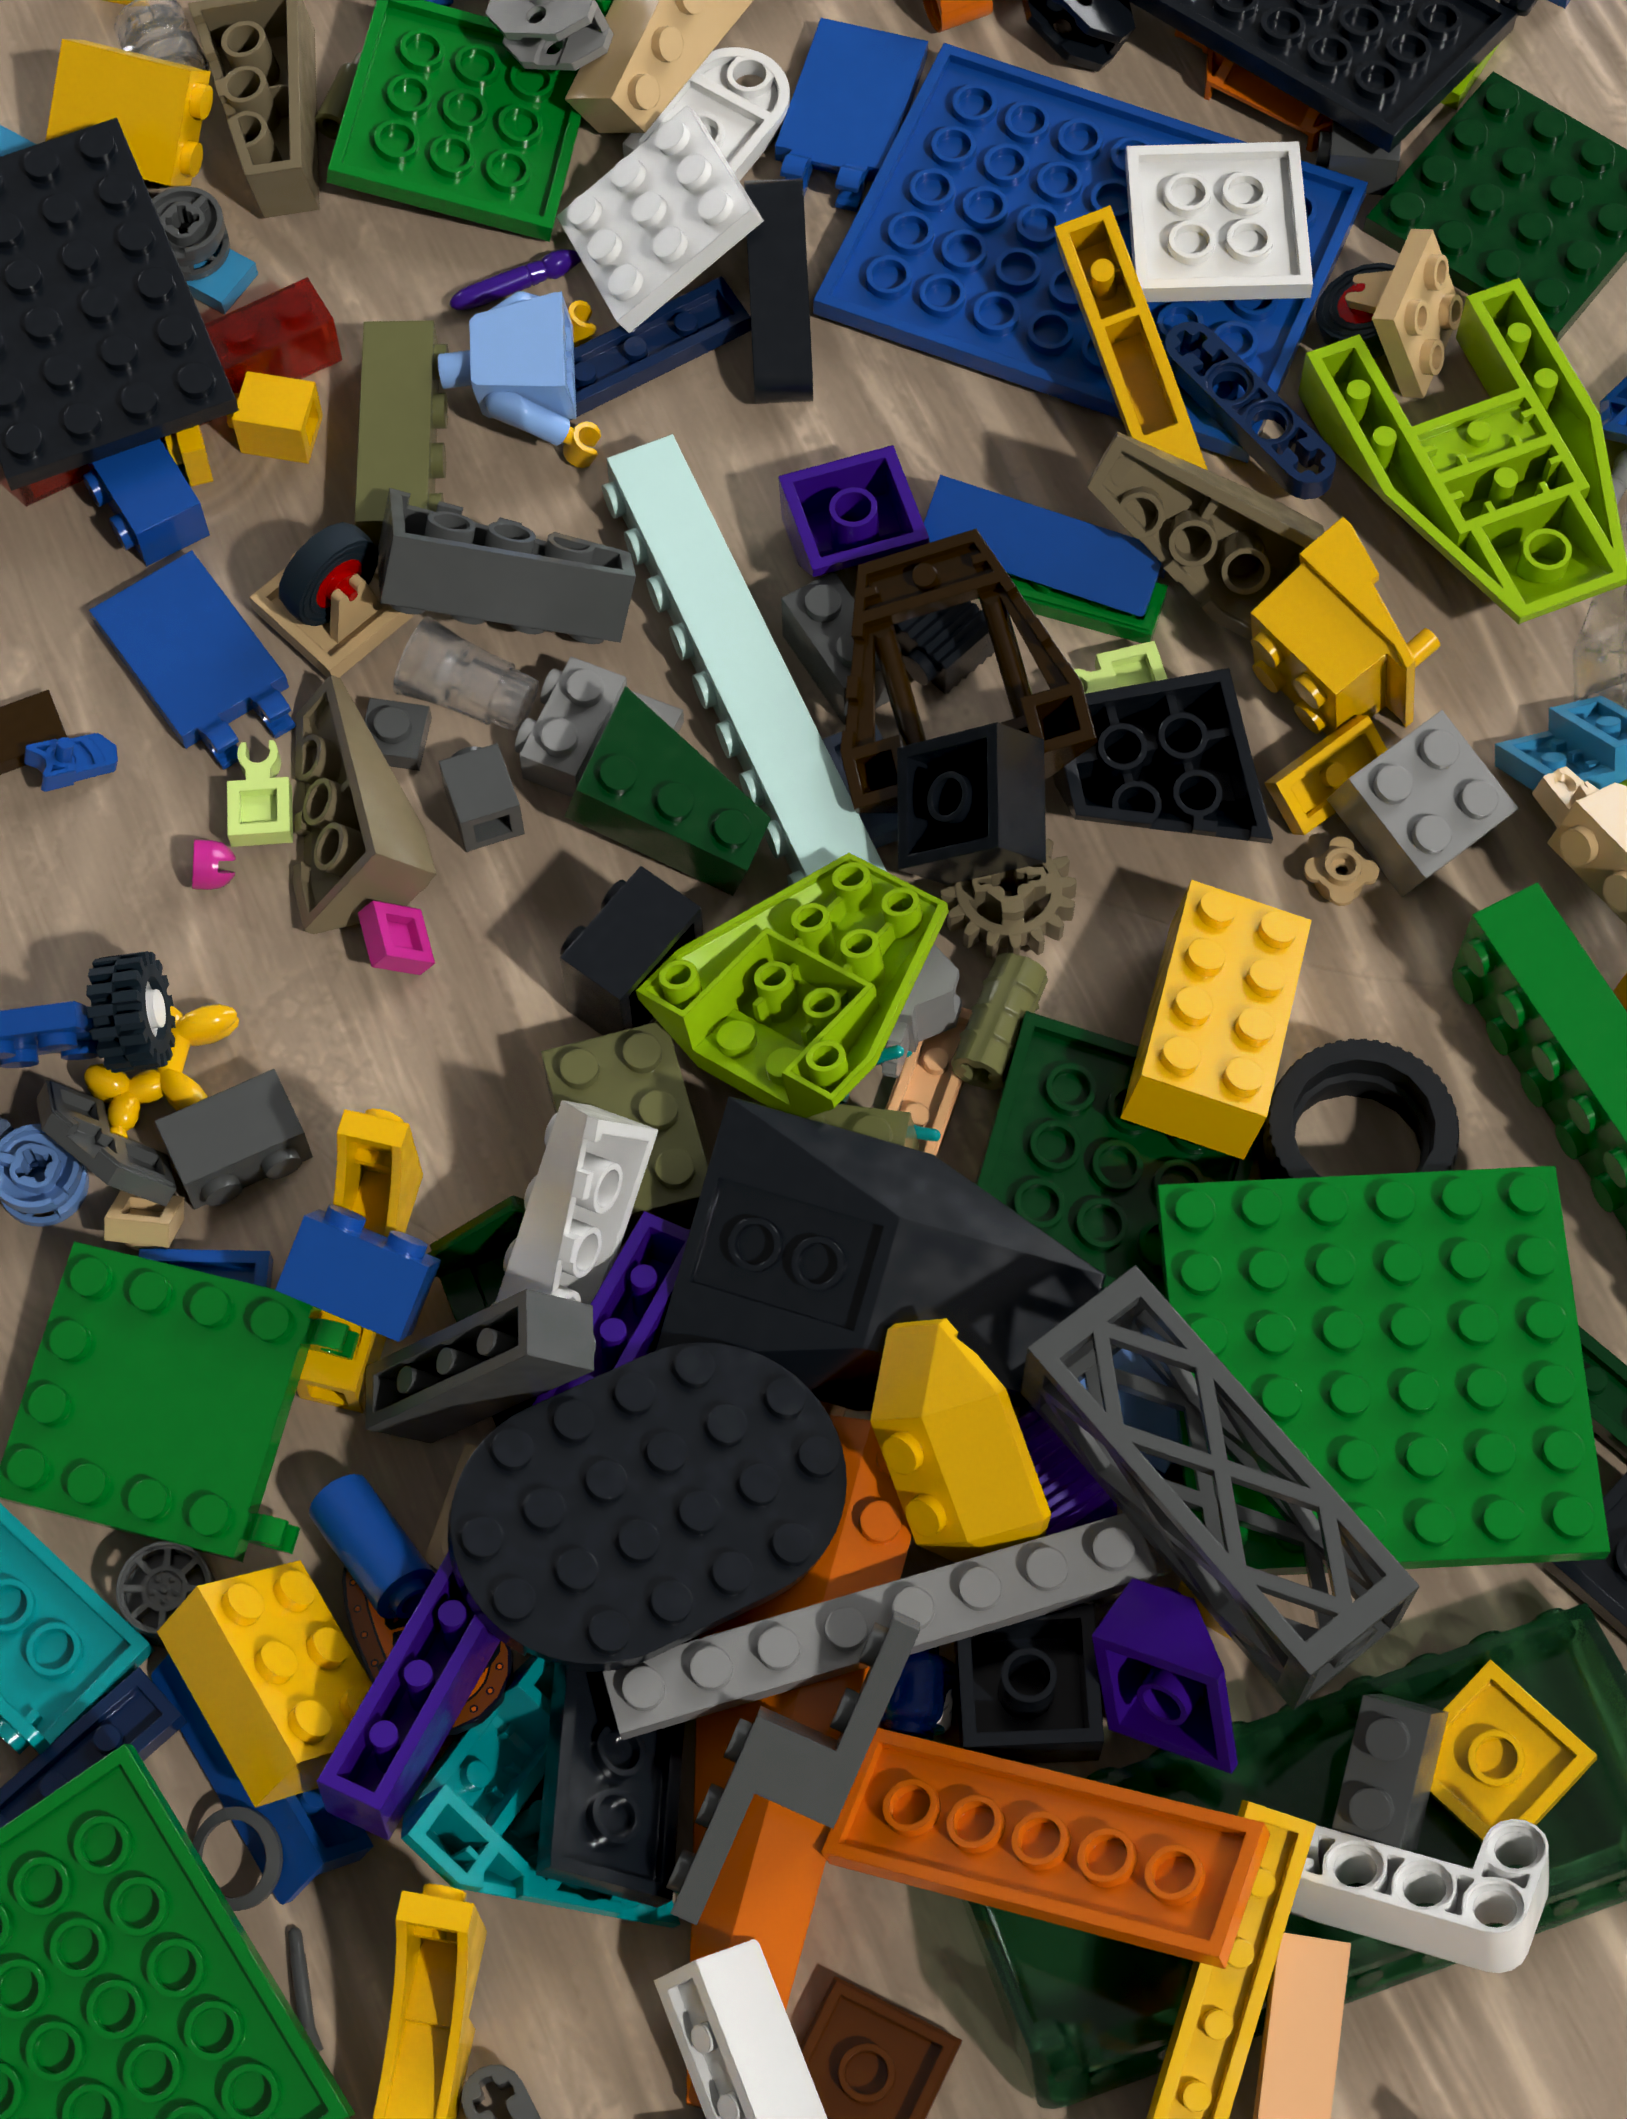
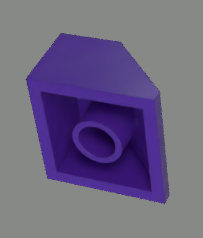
[778,445,930,577]
[1092,1578,1238,1774]

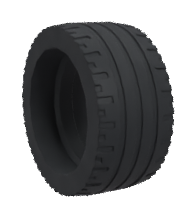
[1258,1039,1459,1180]

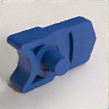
[24,733,118,792]

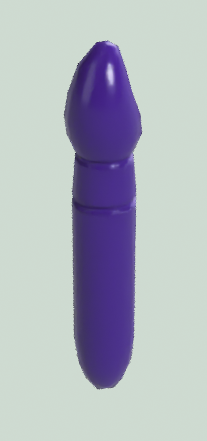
[450,249,582,310]

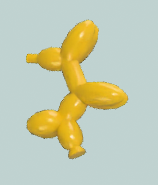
[84,1004,239,1139]

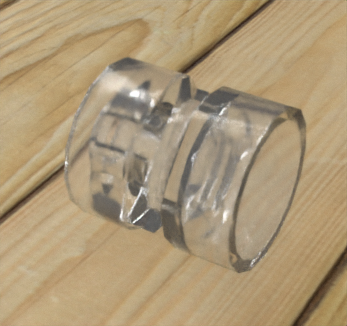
[113,0,209,71]

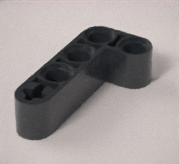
[744,178,813,404]

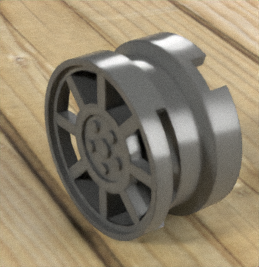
[152,186,230,281]
[116,1541,216,1648]

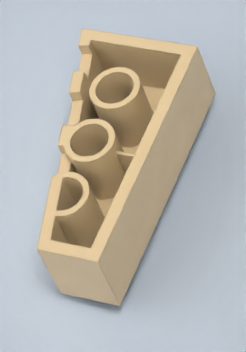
[565,0,754,133]

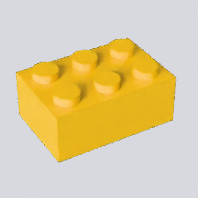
[157,1560,372,1808]

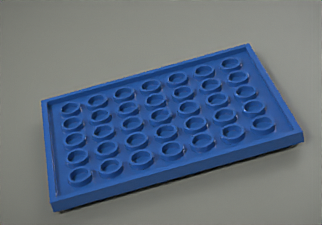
[813,43,1368,463]

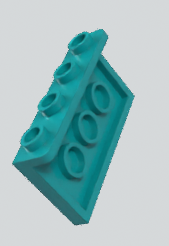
[0,1503,155,1755]

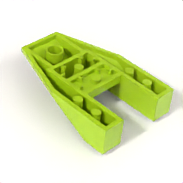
[1298,278,1627,624]

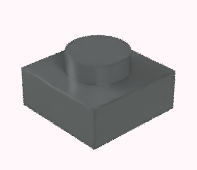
[364,698,432,771]

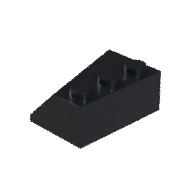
[1053,668,1273,844]

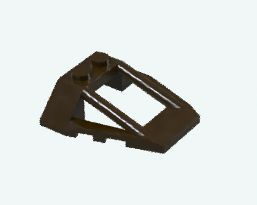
[840,528,1098,813]

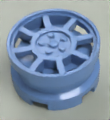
[0,1124,89,1227]

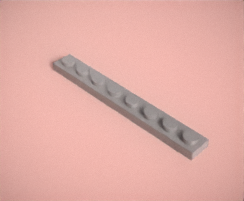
[603,1513,1157,1740]

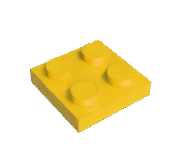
[1430,1659,1597,1842]

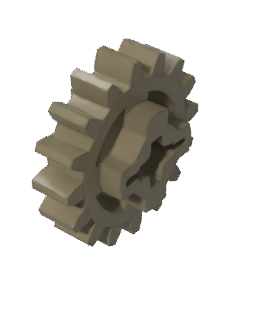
[941,839,1077,959]

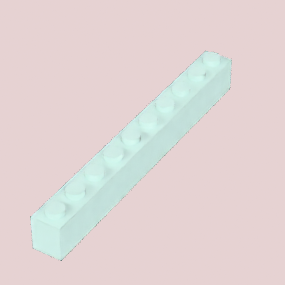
[602,434,887,886]

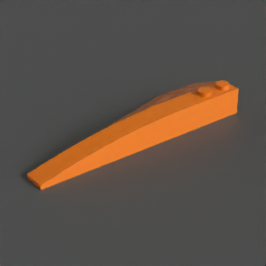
[686,1415,912,2109]

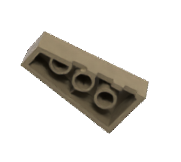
[188,0,320,218]

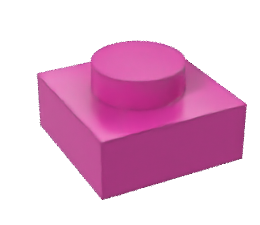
[358,900,435,975]

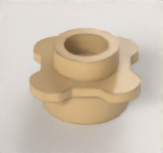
[1304,837,1379,906]

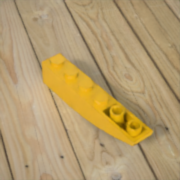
[1054,205,1208,470]

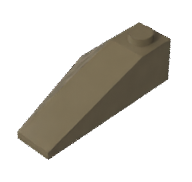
[1087,431,1325,641]
[293,675,436,934]

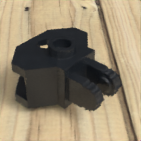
[1022,0,1136,72]

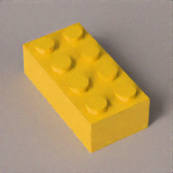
[1120,880,1312,1160]

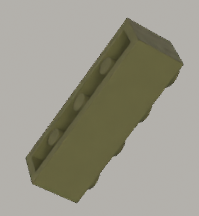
[355,320,449,549]

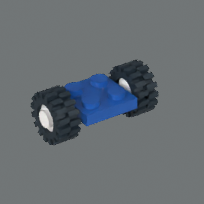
[0,951,176,1073]

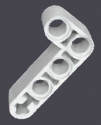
[1290,1819,1549,1973]

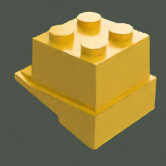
[1250,517,1441,735]

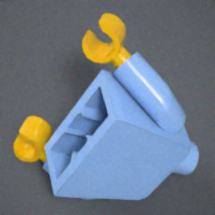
[438,291,601,468]

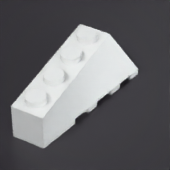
[491,1100,658,1306]

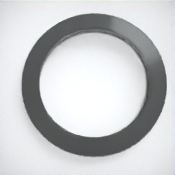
[193,1806,283,1911]

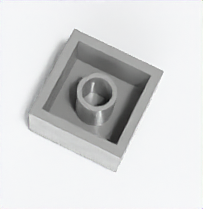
[1326,710,1519,897]

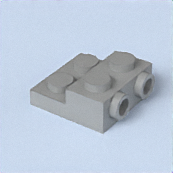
[515,657,684,797]

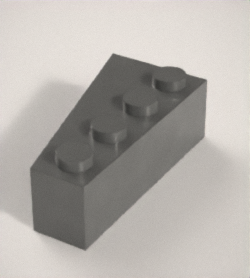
[378,488,636,644]

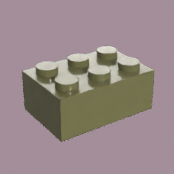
[541,1022,708,1246]

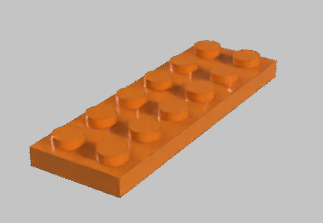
[821,1728,1270,1969]

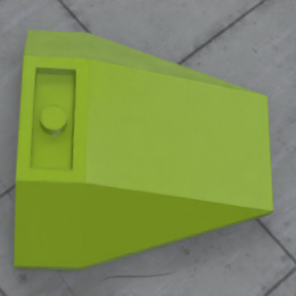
[636,853,949,1118]

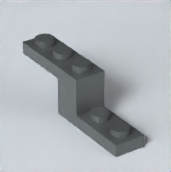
[666,1611,920,1925]

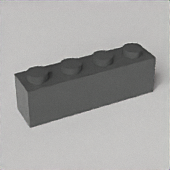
[365,1289,596,1443]

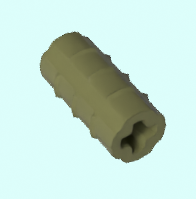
[951,953,1048,1090]

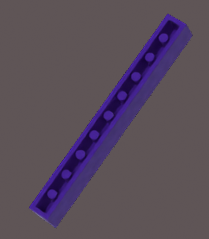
[317,1211,690,1841]

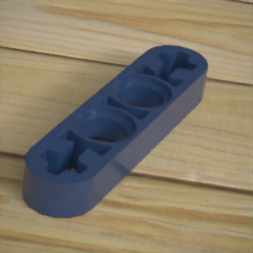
[1164,322,1336,500]

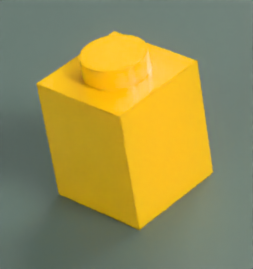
[227,371,323,464]

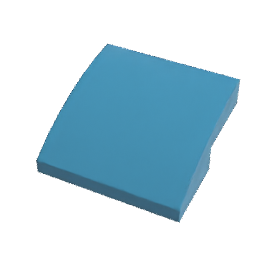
[1495,695,1627,791]

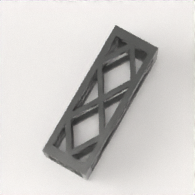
[1021,1265,1419,1710]

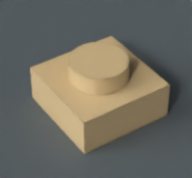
[104,1190,185,1250]

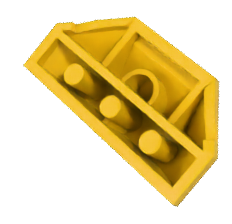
[870,1318,1051,1563]

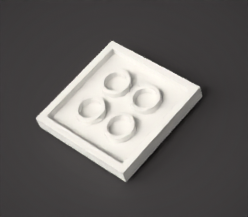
[556,105,764,333]
[1125,141,1313,302]

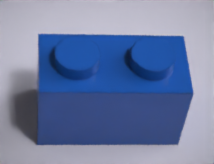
[82,439,210,567]
[275,1205,441,1342]

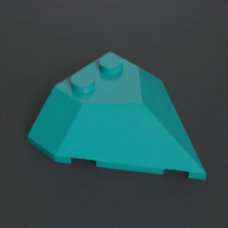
[401,1655,681,1928]

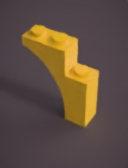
[296,1108,423,1413]
[373,1884,487,2119]

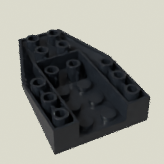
[656,1097,1106,1411]

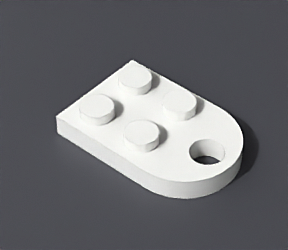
[623,47,790,181]

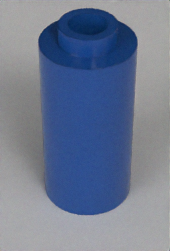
[309,1474,435,1619]

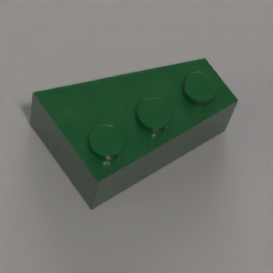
[564,686,771,896]

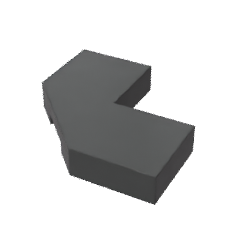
[36,1081,176,1207]

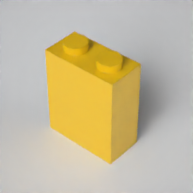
[45,39,213,186]

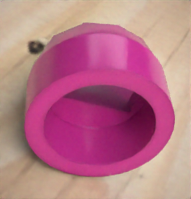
[192,839,236,890]

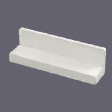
[654,1939,828,2119]

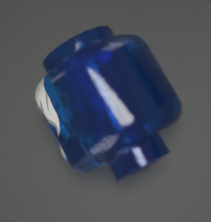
[878,1646,958,1741]

